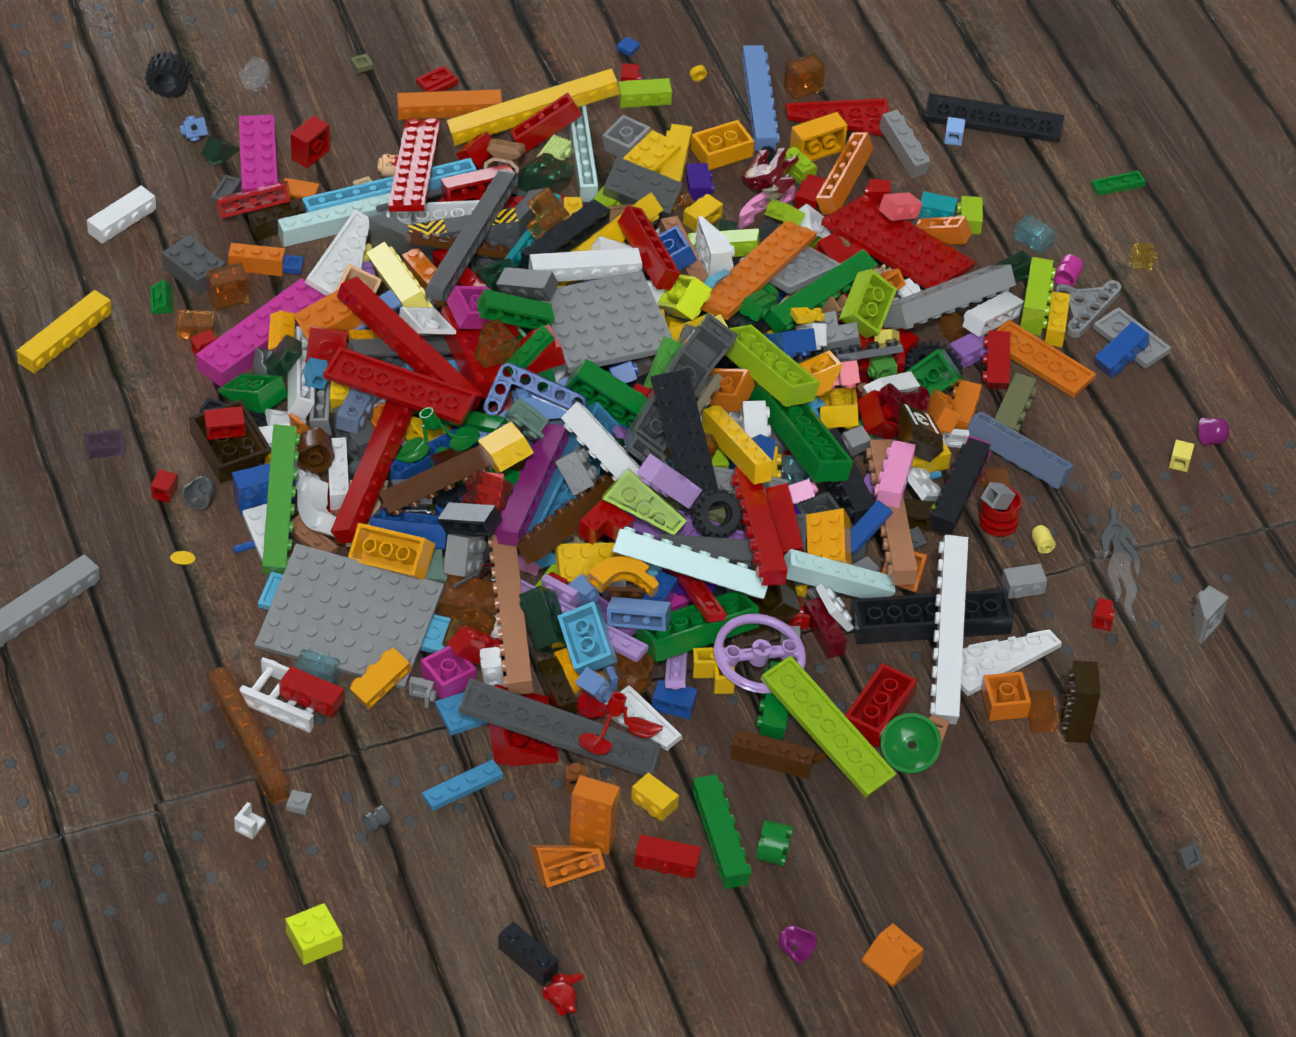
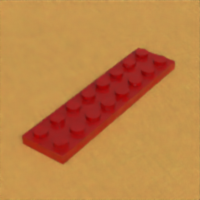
[323,347,477,425]

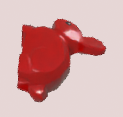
[542,973,584,1016]

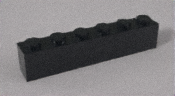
[520,199,610,269]
[929,437,990,535]

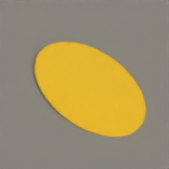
[170,551,195,565]

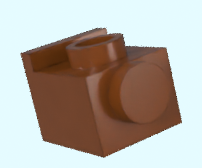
[564,763,587,794]

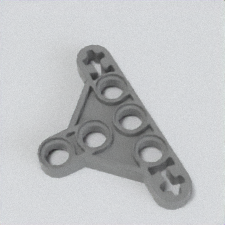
[1056,280,1121,338]

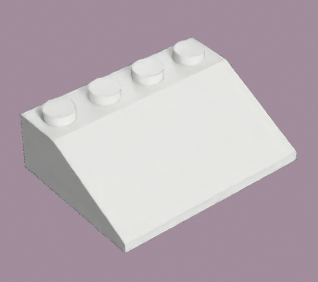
[695,216,735,276]

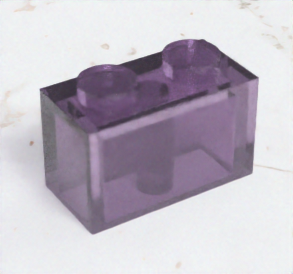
[83,429,125,459]

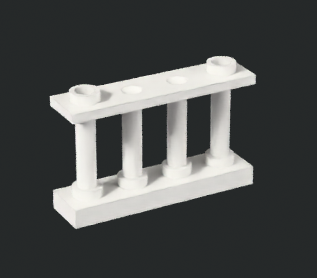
[239,657,314,733]

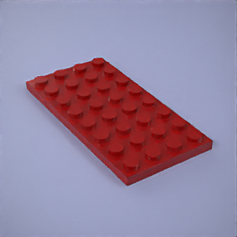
[821,195,975,289]

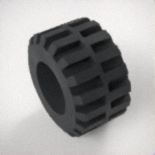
[145,51,191,98]
[690,489,743,538]

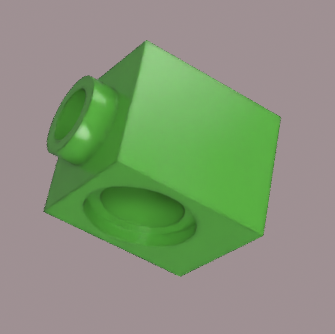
[867,354,897,381]

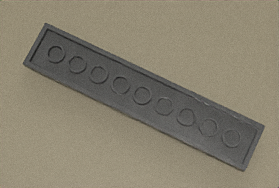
[458,678,661,776]

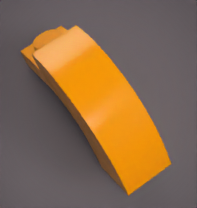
[587,556,659,598]

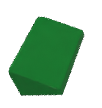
[150,279,174,314]

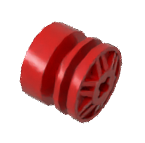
[979,487,1022,536]

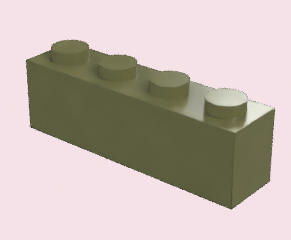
[994,373,1038,433]

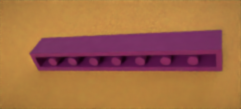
[494,423,569,546]

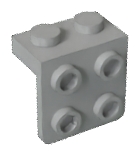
[555,445,599,495]

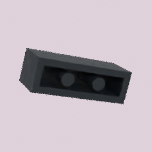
[438,502,503,536]
[498,922,559,987]

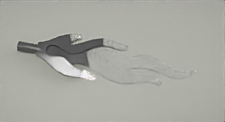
[1101,507,1140,622]

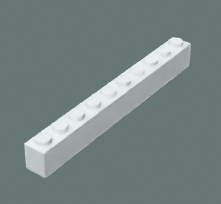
[929,535,968,724]

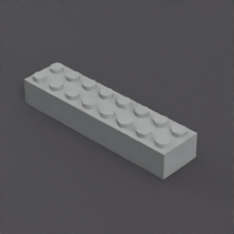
[883,264,1016,330]

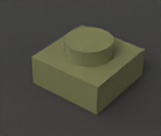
[351,54,373,74]

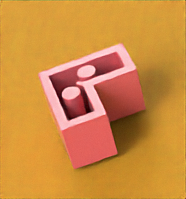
[831,360,860,390]

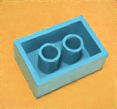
[558,601,618,675]

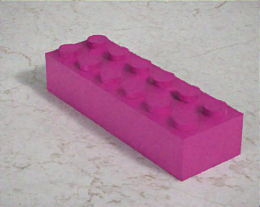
[239,115,278,192]

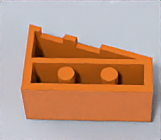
[530,845,605,888]

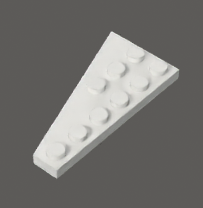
[932,629,1062,696]

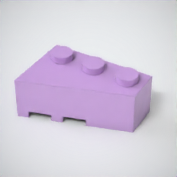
[637,453,702,509]

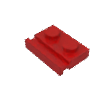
[416,65,458,92]

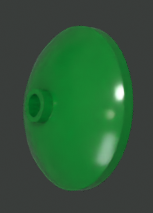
[881,713,942,774]

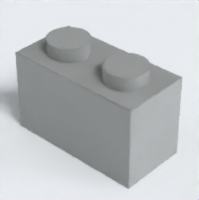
[1001,564,1047,599]

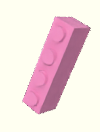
[874,440,916,508]

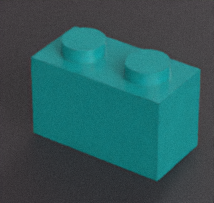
[918,191,958,218]

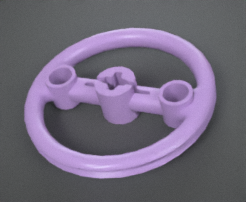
[714,614,806,693]

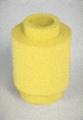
[1032,525,1056,554]

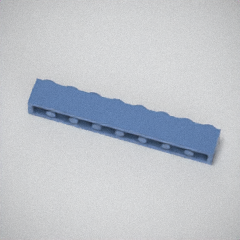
[742,45,779,151]

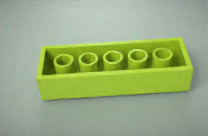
[724,325,820,407]

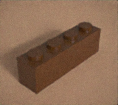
[730,729,816,779]

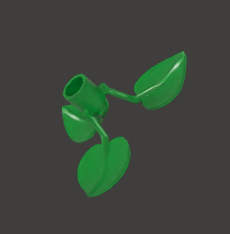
[395,407,480,462]

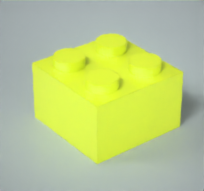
[285,903,343,965]

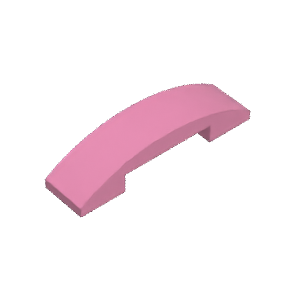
[738,185,795,229]

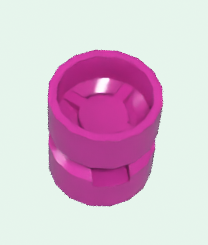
[1054,255,1084,287]

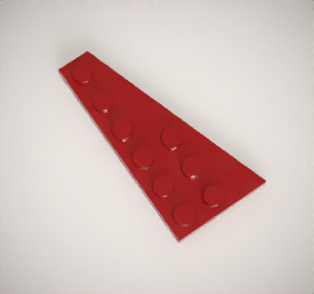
[785,98,890,137]

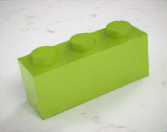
[618,78,672,108]

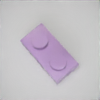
[541,574,579,607]

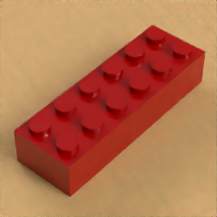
[441,306,510,398]

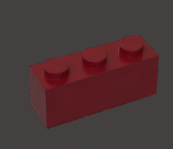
[803,597,847,659]

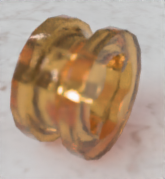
[678,192,693,210]

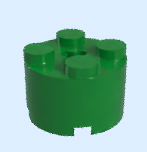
[756,820,794,867]

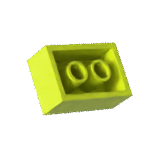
[657,275,712,320]

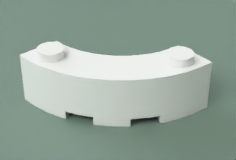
[296,477,336,538]

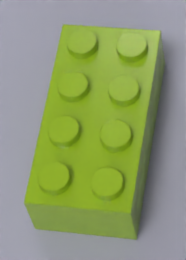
[1020,257,1056,336]

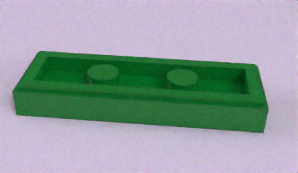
[1091,170,1146,196]

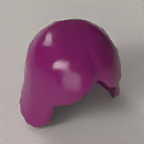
[1198,418,1230,446]
[778,925,817,963]

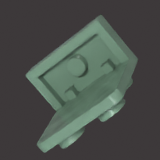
[504,397,549,440]

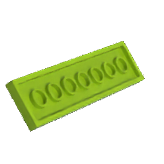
[760,655,896,798]

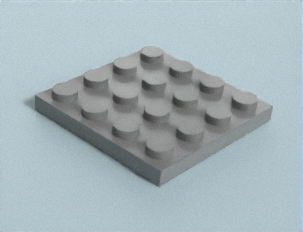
[739,246,840,294]

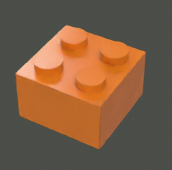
[981,672,1031,721]

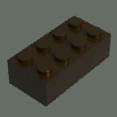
[1060,661,1101,743]

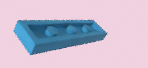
[422,759,503,811]

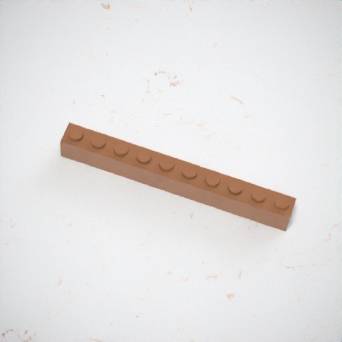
[865,439,918,585]
[488,534,534,695]

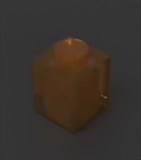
[939,311,968,343]

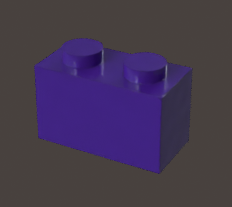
[686,163,714,201]

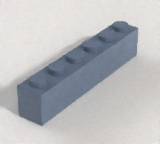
[967,411,1075,489]

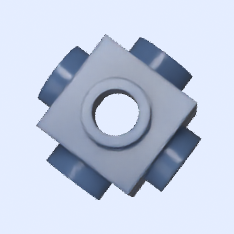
[180,116,208,142]

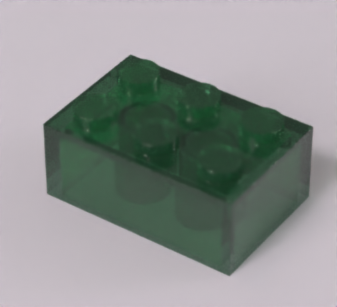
[517,153,575,201]
[519,586,567,654]

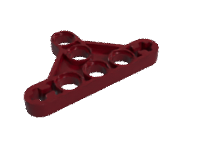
[880,383,930,441]

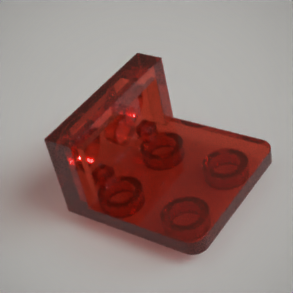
[461,470,512,515]

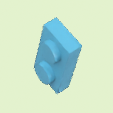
[704,269,730,289]

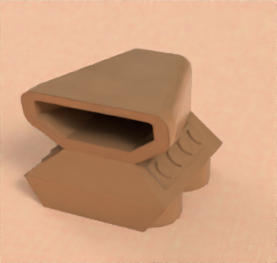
[484,139,526,173]

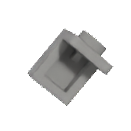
[409,676,437,709]

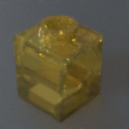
[1130,242,1157,269]

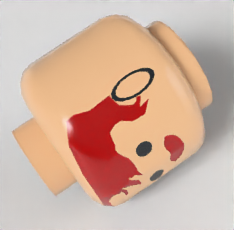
[377,154,398,177]

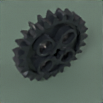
[904,340,964,392]

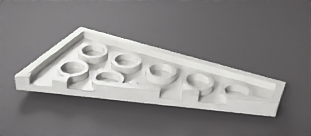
[305,209,369,296]

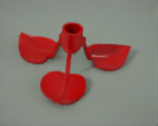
[577,691,664,755]

